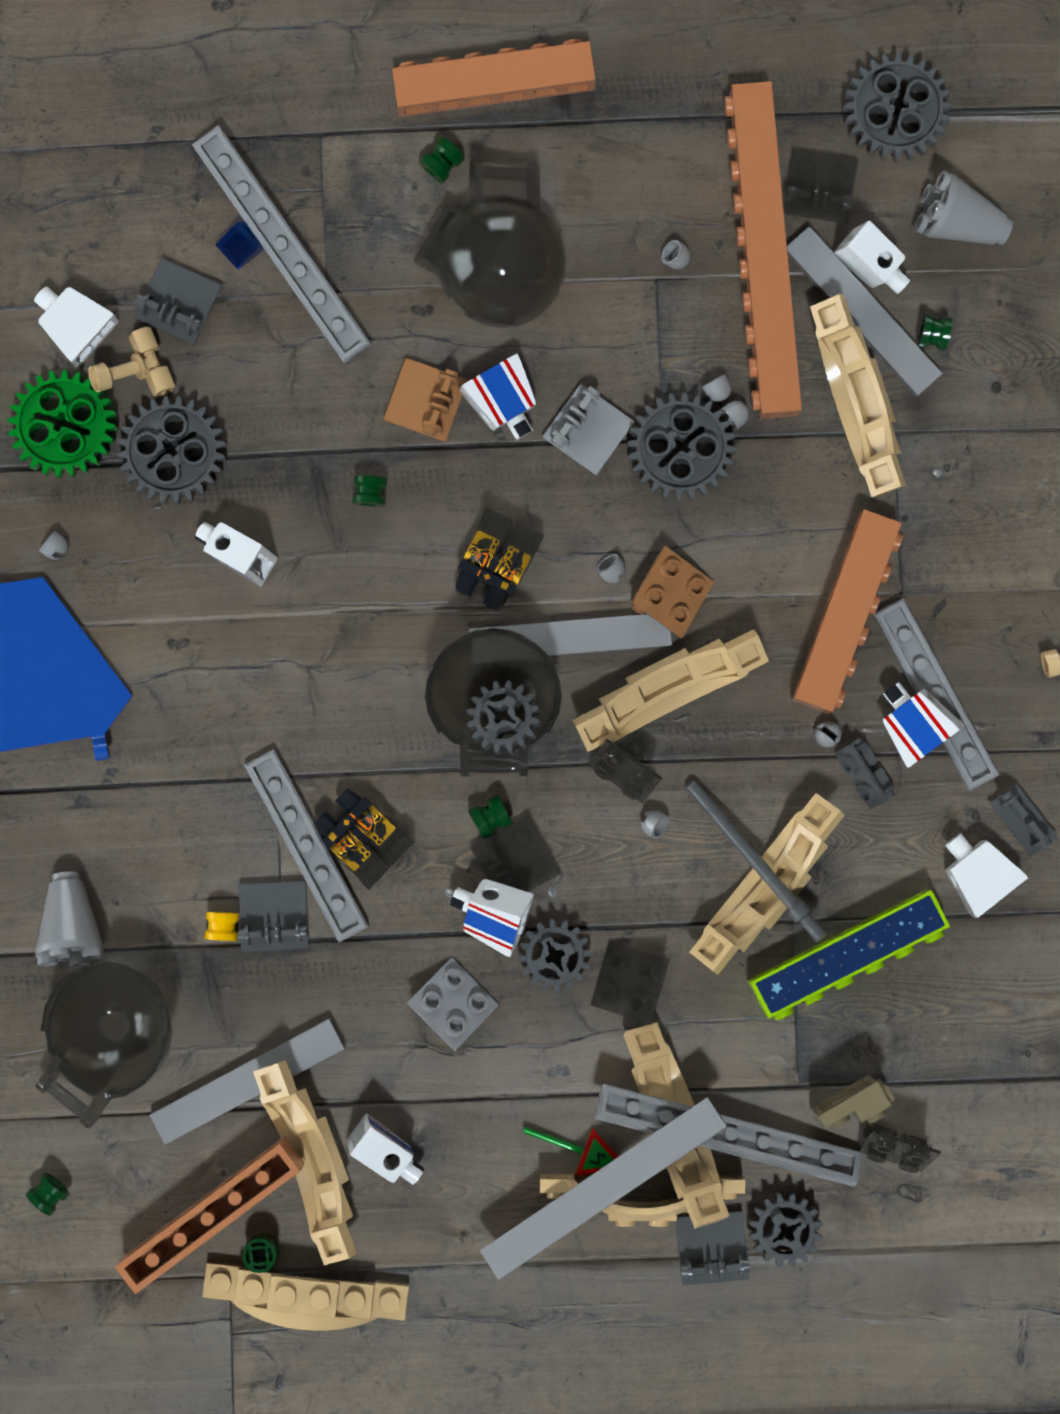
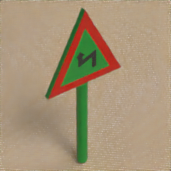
[523,1127,619,1176]

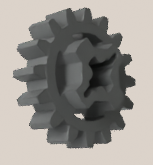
[467,680,541,755]
[518,919,592,993]
[748,1192,823,1268]

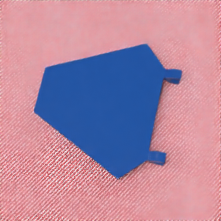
[0,577,132,761]

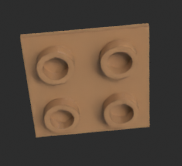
[383,358,468,442]
[631,546,714,638]

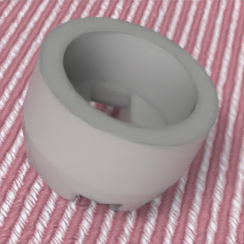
[661,240,691,270]
[702,374,731,402]
[720,401,749,431]
[39,530,69,560]
[596,554,626,583]
[814,721,842,748]
[640,810,670,839]

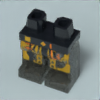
[455,507,544,612]
[313,788,415,890]

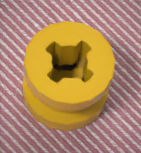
[204,912,240,941]

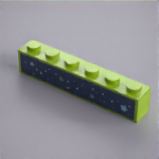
[747,889,950,1021]

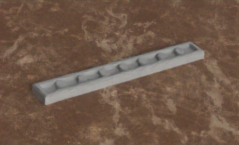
[192,125,372,364]
[595,1084,862,1187]
[480,1097,728,1280]

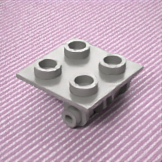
[542,384,635,475]
[407,957,499,1051]

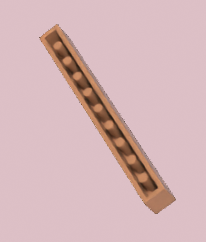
[724,81,802,420]

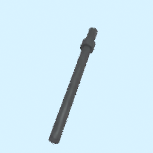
[686,780,827,943]

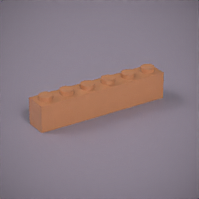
[392,39,595,117]
[791,509,904,714]
[115,1136,304,1294]

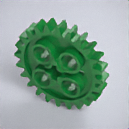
[7,369,118,479]

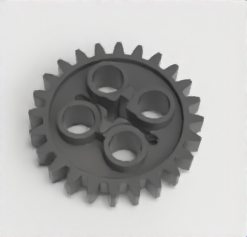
[843,52,952,163]
[627,392,736,502]
[117,396,227,505]

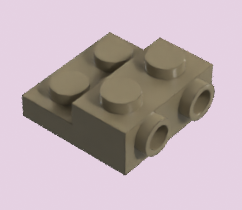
[810,1075,895,1129]

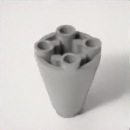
[914,170,1013,245]
[35,872,104,967]

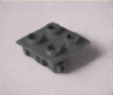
[134,258,222,345]
[238,881,309,952]
[676,1211,750,1286]

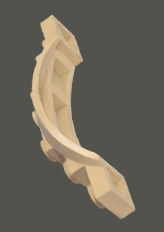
[810,294,906,497]
[572,629,769,752]
[689,793,845,975]
[623,1022,729,1229]
[253,1060,357,1265]
[540,1174,745,1227]
[202,1261,409,1331]

